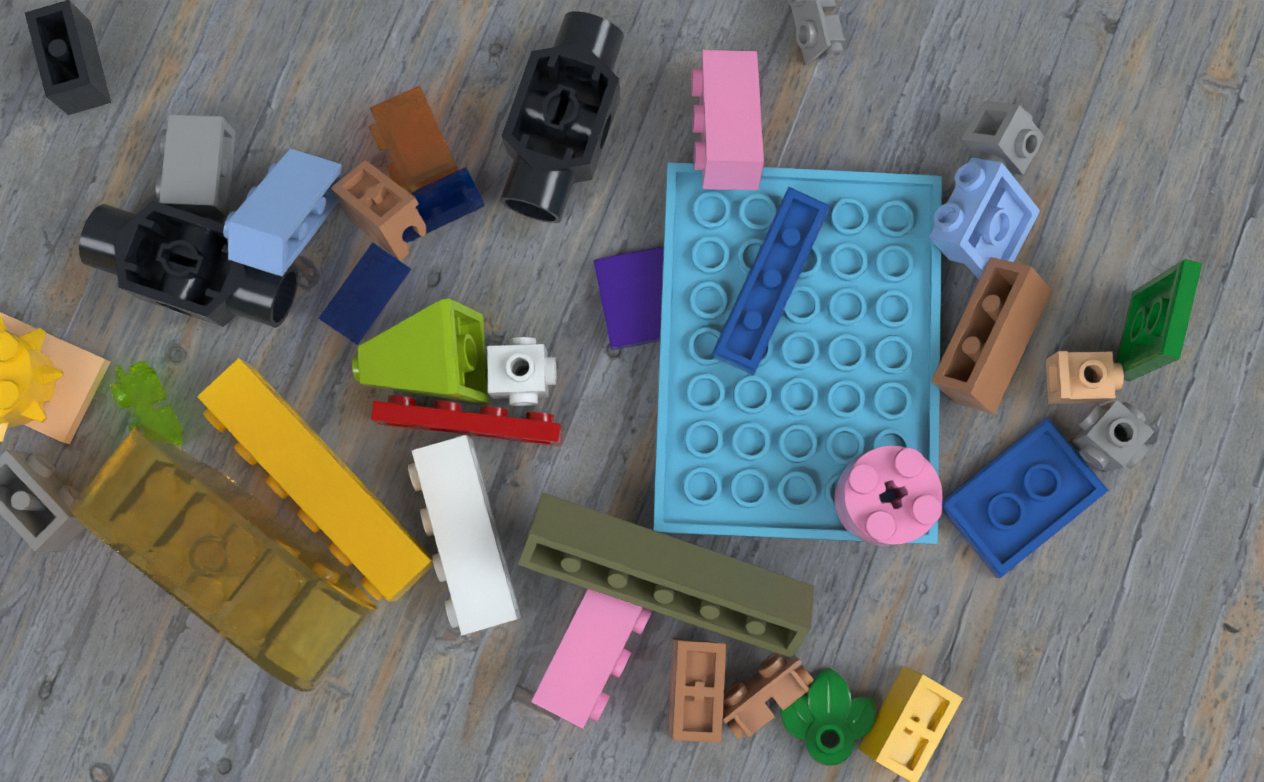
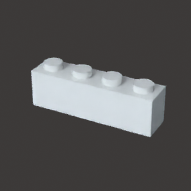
[408,435,521,636]

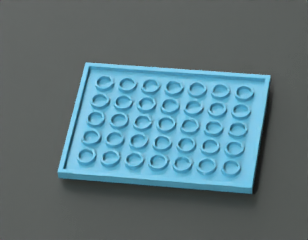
[653,162,942,545]

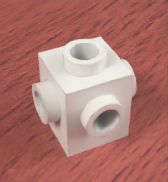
[487,337,557,406]

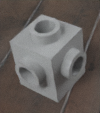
[961,101,1045,175]
[1070,400,1155,472]

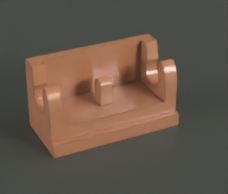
[330,160,426,261]
[667,639,726,743]

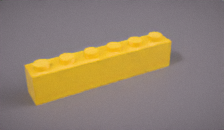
[197,358,434,602]

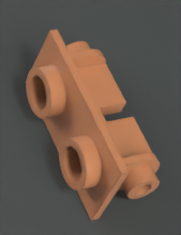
[723,653,814,740]

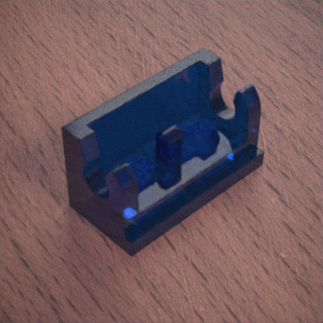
[318,242,411,345]

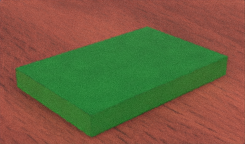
[1115,259,1202,382]

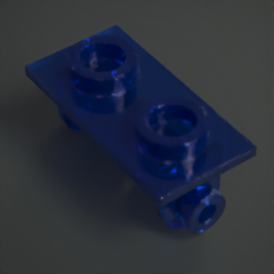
[402,167,485,243]

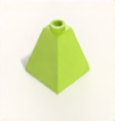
[352,298,490,405]

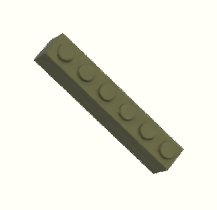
[518,493,814,658]

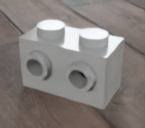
[0,450,95,552]

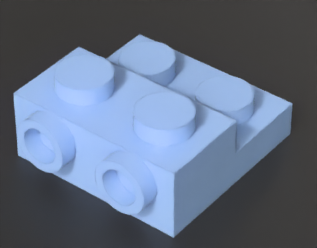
[929,157,1040,280]

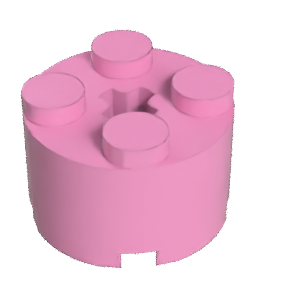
[834,446,943,546]

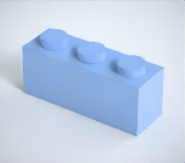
[223,148,342,276]

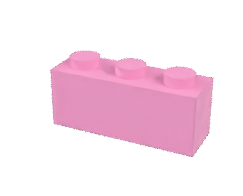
[691,50,764,190]
[531,589,652,729]

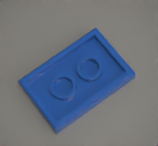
[942,417,1109,578]

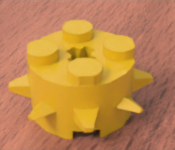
[0,315,63,442]

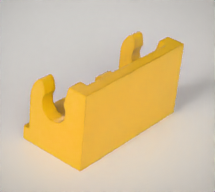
[858,666,963,782]

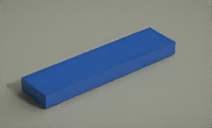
[711,187,831,375]

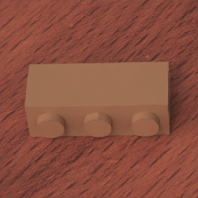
[931,257,1052,415]

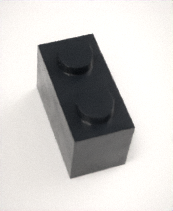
[25,0,111,115]

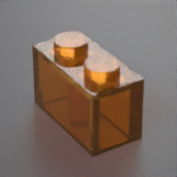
[369,85,462,199]

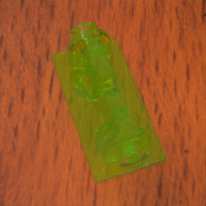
[110,361,185,462]

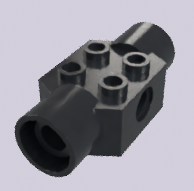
[500,11,624,223]
[79,201,298,328]

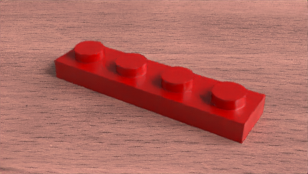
[371,395,564,447]

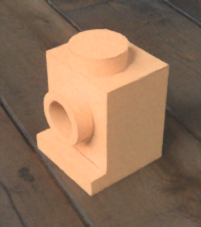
[1046,351,1124,404]

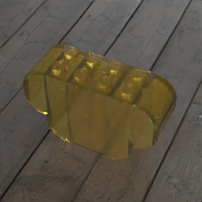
[70,425,377,692]

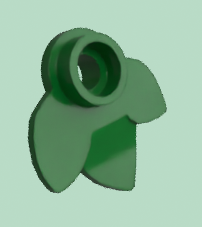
[780,668,876,766]

